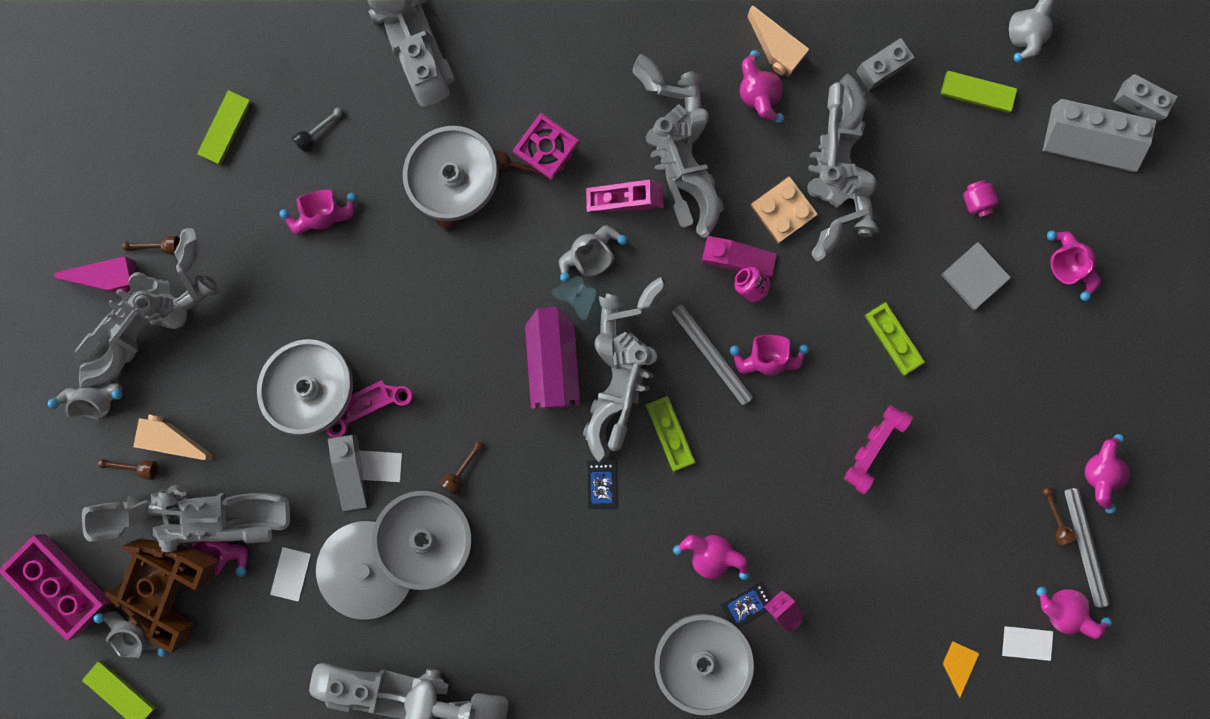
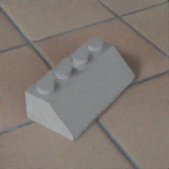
[1043,99,1156,173]

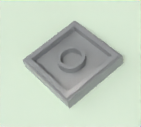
[941,242,1011,310]

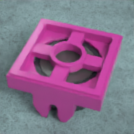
[512,113,580,180]

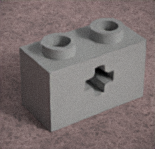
[856,38,915,91]
[1113,74,1177,124]

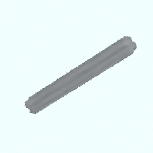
[672,305,753,405]
[1065,488,1109,608]

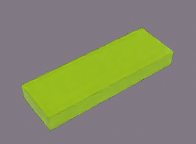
[940,71,1017,113]
[197,90,251,165]
[864,302,925,376]
[645,396,696,472]
[82,660,155,719]

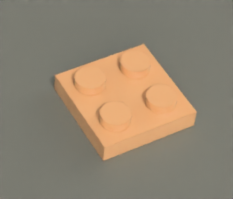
[750,176,818,244]

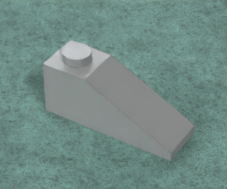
[328,435,367,511]

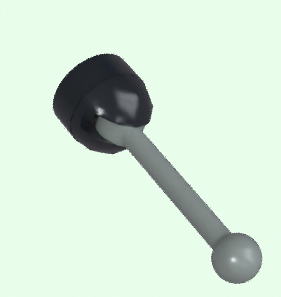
[291,108,343,152]

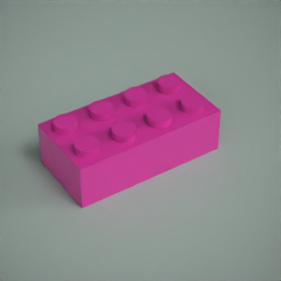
[0,534,112,641]

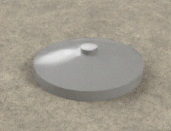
[403,126,499,221]
[257,339,353,436]
[372,491,471,590]
[316,521,410,619]
[654,614,754,715]

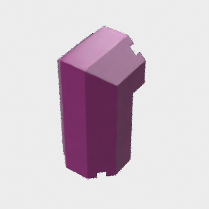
[525,307,581,409]

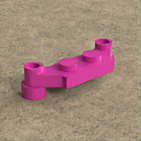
[326,380,413,438]
[844,405,913,494]

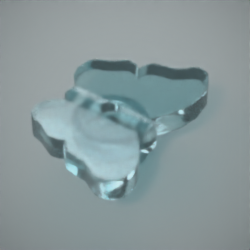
[552,276,597,320]

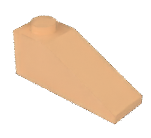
[747,6,809,78]
[133,415,213,460]

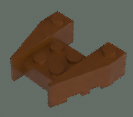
[105,538,219,653]

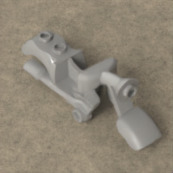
[367,0,455,107]
[633,54,724,238]
[807,73,879,261]
[75,228,219,387]
[583,277,668,463]
[82,486,290,552]
[309,663,509,719]

